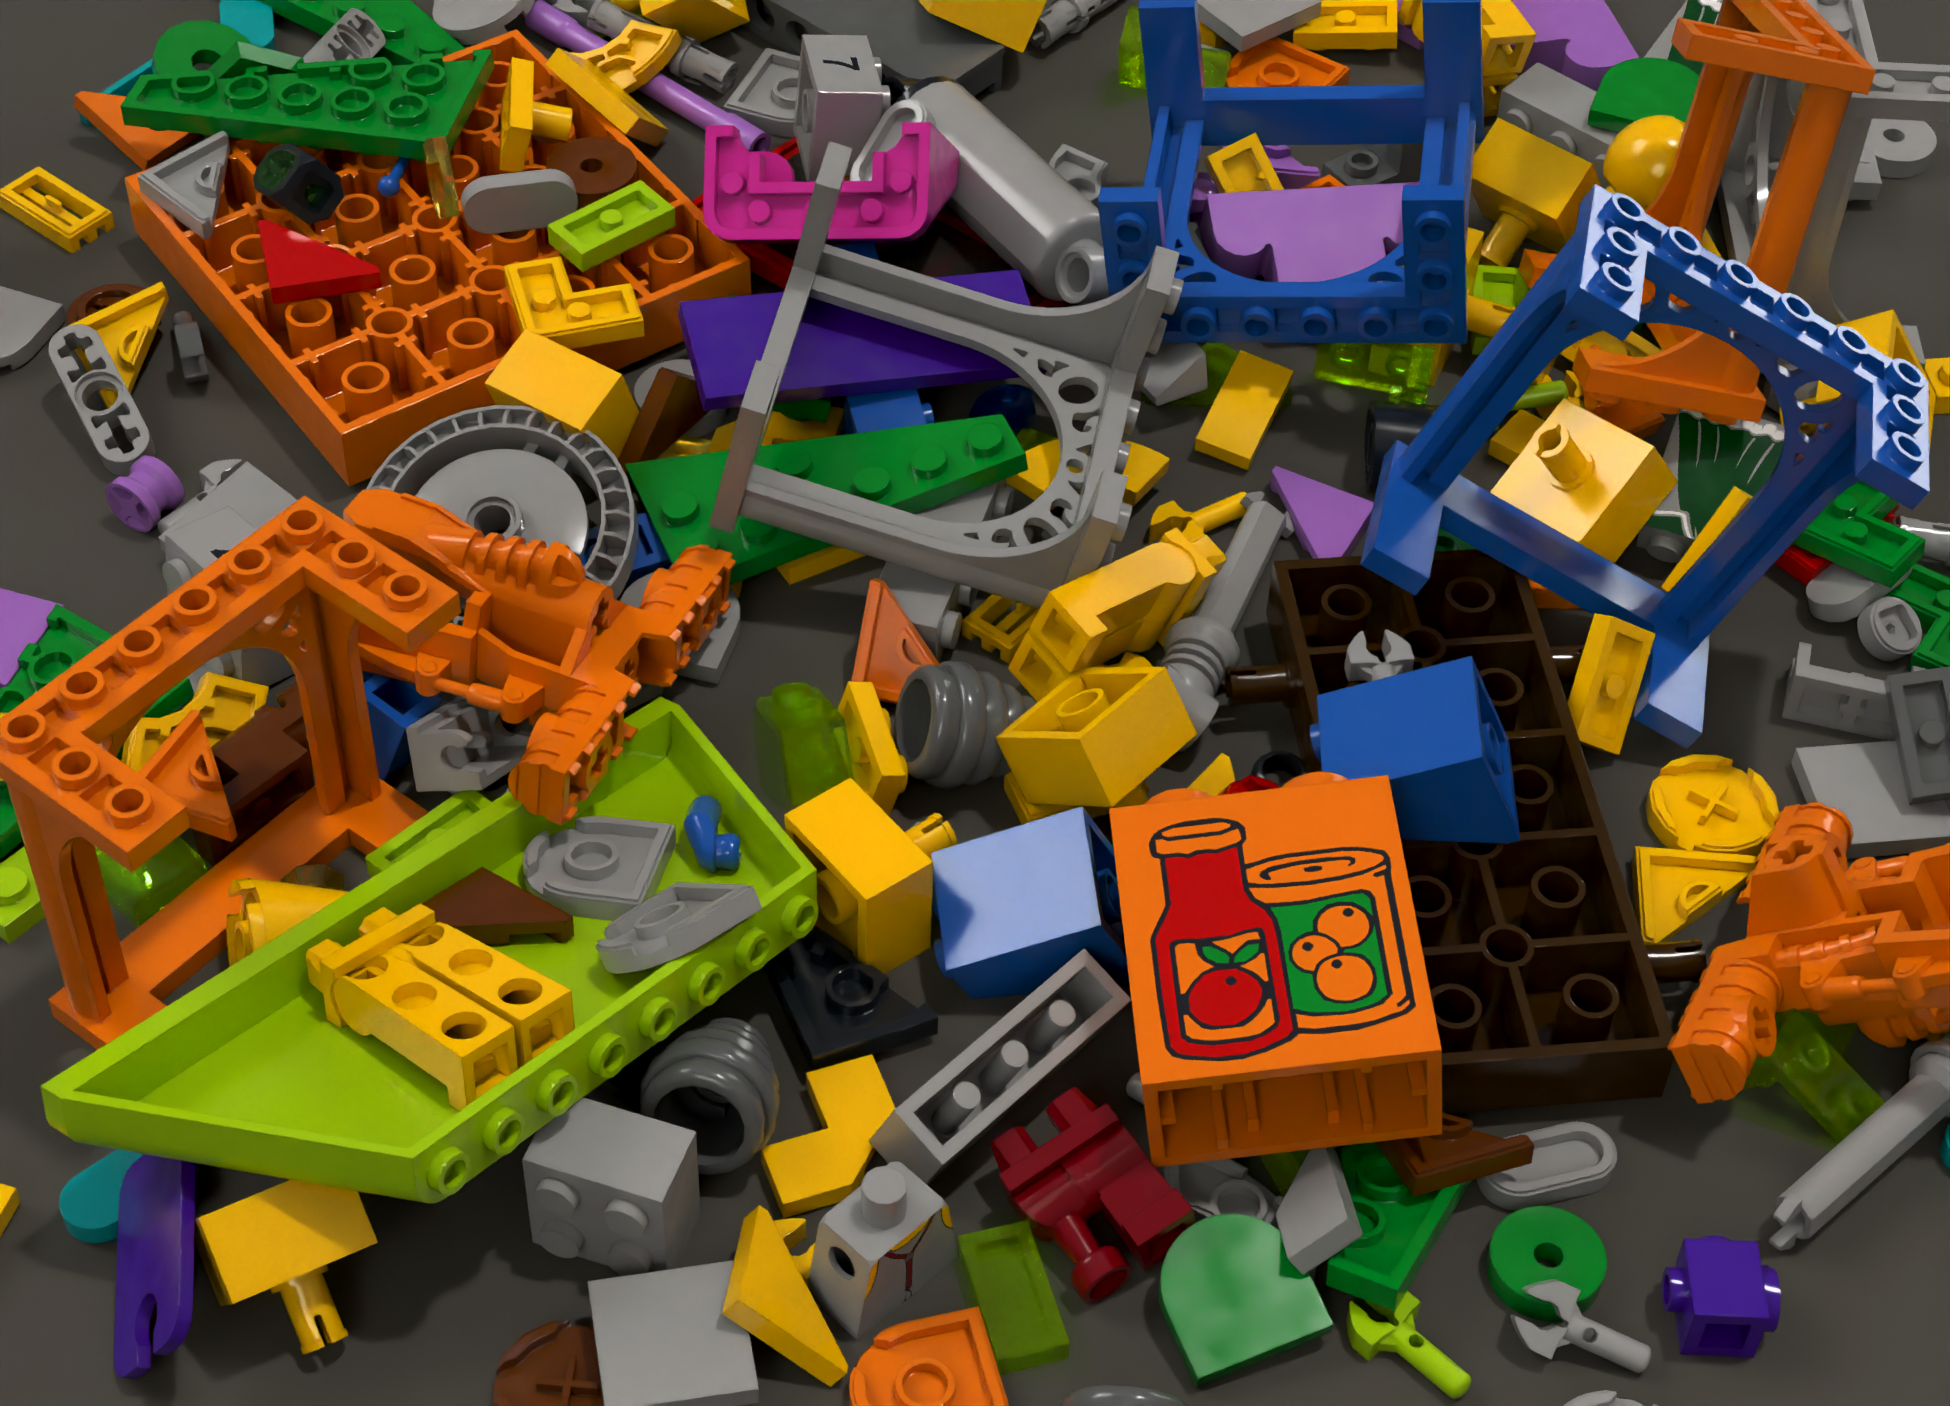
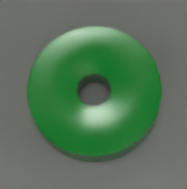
[1486,1206,1607,1321]

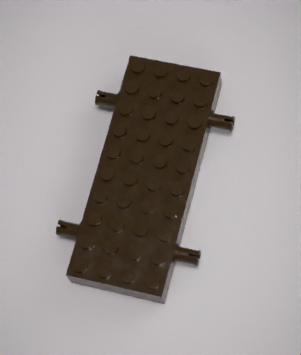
[1225,549,1707,1114]

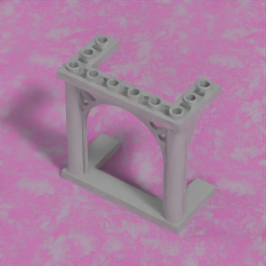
[1716,0,1950,373]
[709,141,1184,609]

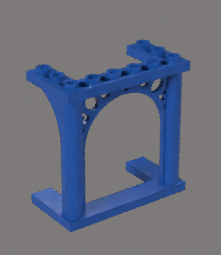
[1098,0,1484,343]
[1360,184,1930,749]

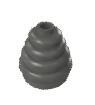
[893,661,1037,789]
[639,1017,780,1176]

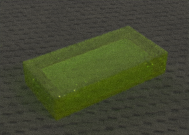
[957,1221,1070,1375]

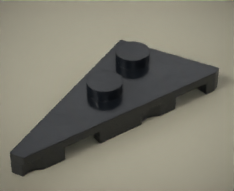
[763,925,938,1071]

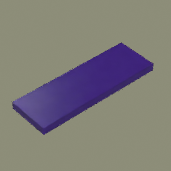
[678,269,1047,411]

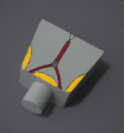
[807,1161,958,1341]

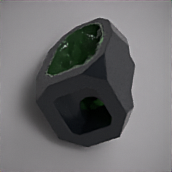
[253,143,344,224]

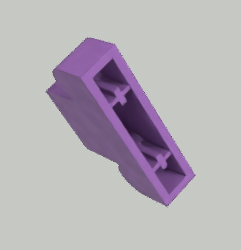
[1497,0,1639,92]
[1200,182,1419,282]

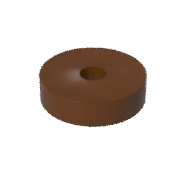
[546,137,638,210]

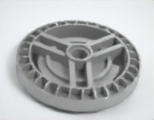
[366,405,639,626]

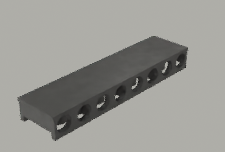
[741,0,1005,96]

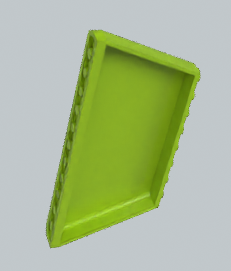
[40,696,819,1204]

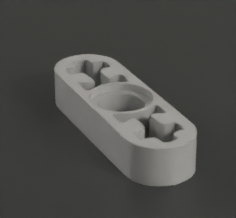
[303,8,386,63]
[48,324,156,476]

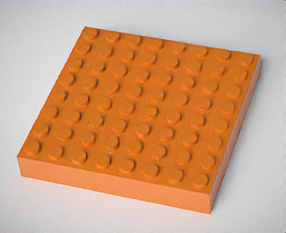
[124,29,751,487]

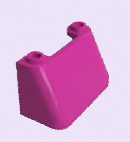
[703,122,959,244]

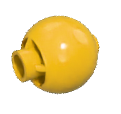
[1603,115,1685,211]

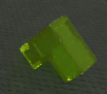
[96,837,207,928]

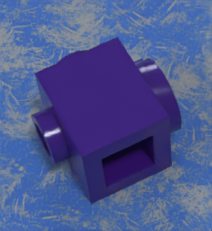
[1662,1235,1780,1357]

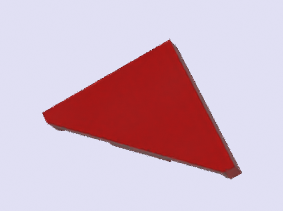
[257,219,382,304]

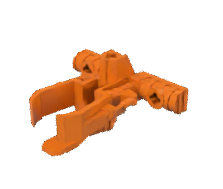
[343,489,736,825]
[1667,802,1950,1104]

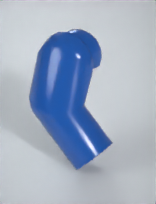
[684,795,741,873]

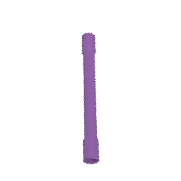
[525,0,771,152]

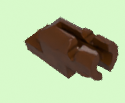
[192,681,315,867]

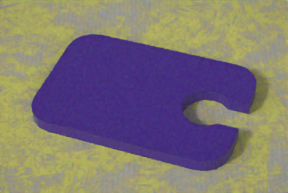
[114,1154,196,1379]

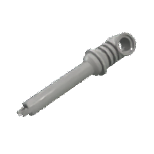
[1159,491,1295,752]
[1769,1032,1950,1251]

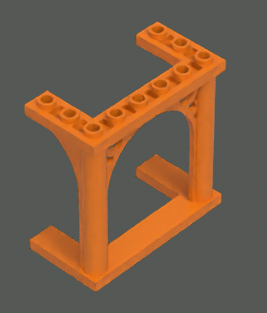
[1518,0,1876,425]
[0,495,461,1050]

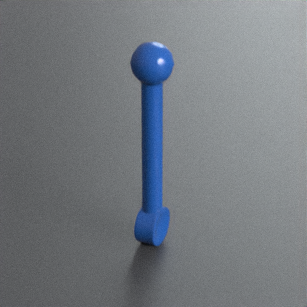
[377,157,412,198]

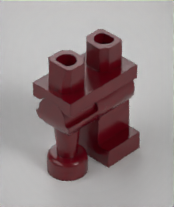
[990,1087,1196,1304]

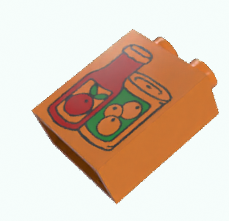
[1109,772,1442,1167]

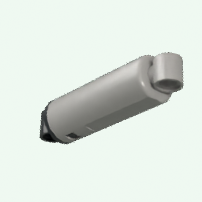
[881,76,1109,304]

